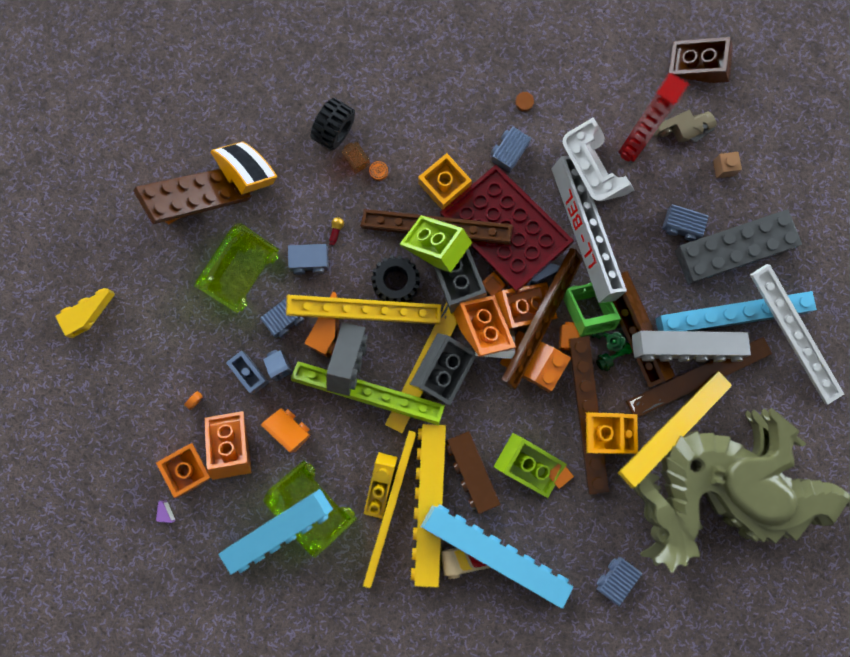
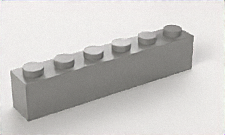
[632,331,751,362]

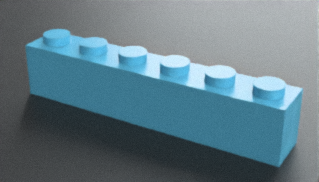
[218,489,333,574]

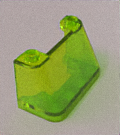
[194,223,279,313]
[263,460,357,558]

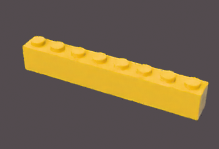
[411,424,446,587]

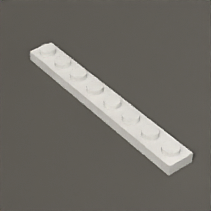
[750,264,844,405]

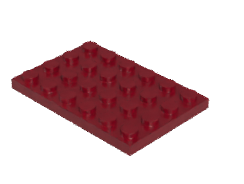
[440,165,574,293]

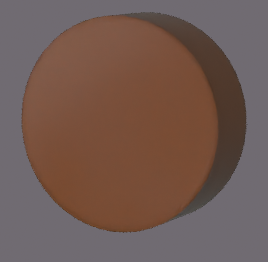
[515,92,534,112]

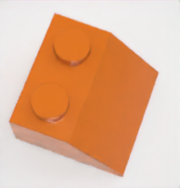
[261,408,311,453]
[156,443,211,498]

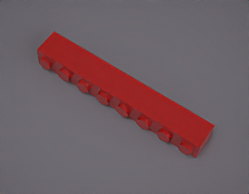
[618,73,689,162]

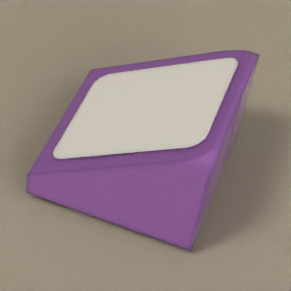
[156,500,175,523]

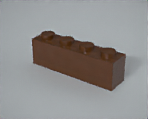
[445,431,500,514]

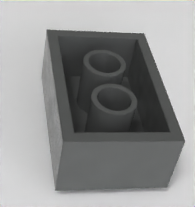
[432,248,487,314]
[326,322,368,396]
[410,333,476,405]

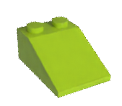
[400,215,472,273]
[494,433,567,498]

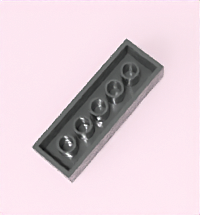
[675,209,802,285]

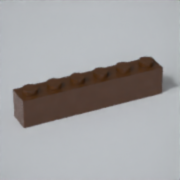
[612,271,675,387]

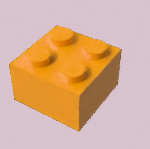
[418,153,472,210]

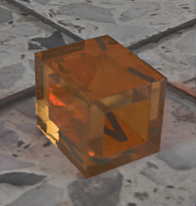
[341,142,370,174]

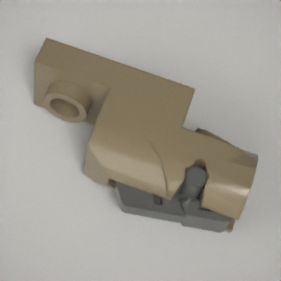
[654,110,717,143]

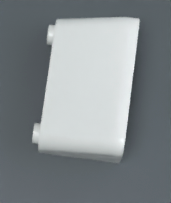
[563,117,634,201]

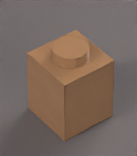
[713,152,742,178]

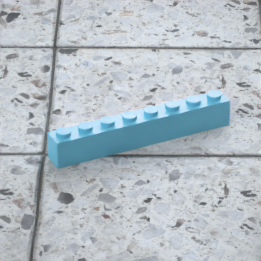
[655,291,817,331]
[420,504,573,609]

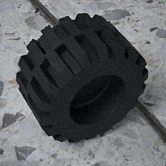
[310,98,355,151]
[371,255,420,302]

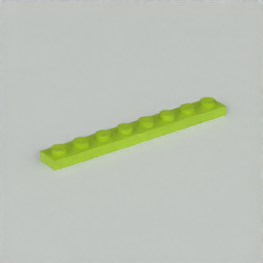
[291,361,445,425]

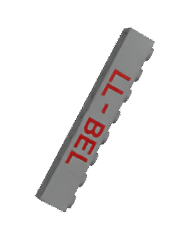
[551,156,627,303]

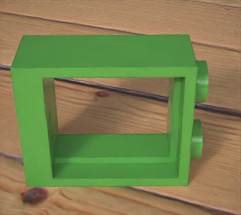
[563,282,621,337]

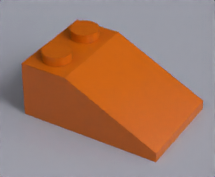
[492,282,558,331]
[304,292,339,358]
[453,295,516,357]
[500,331,571,393]
[205,411,252,480]

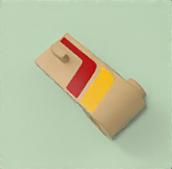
[440,548,491,579]

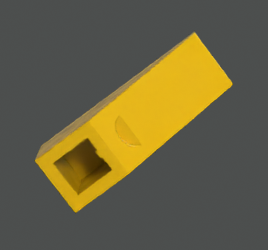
[55,288,115,338]
[364,452,398,519]

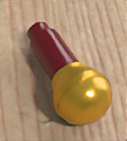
[329,217,344,246]

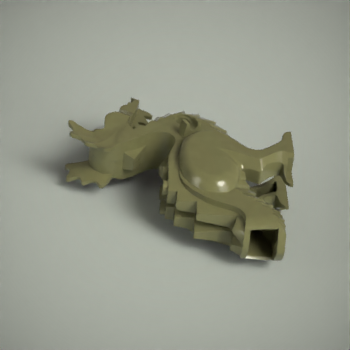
[634,408,850,573]

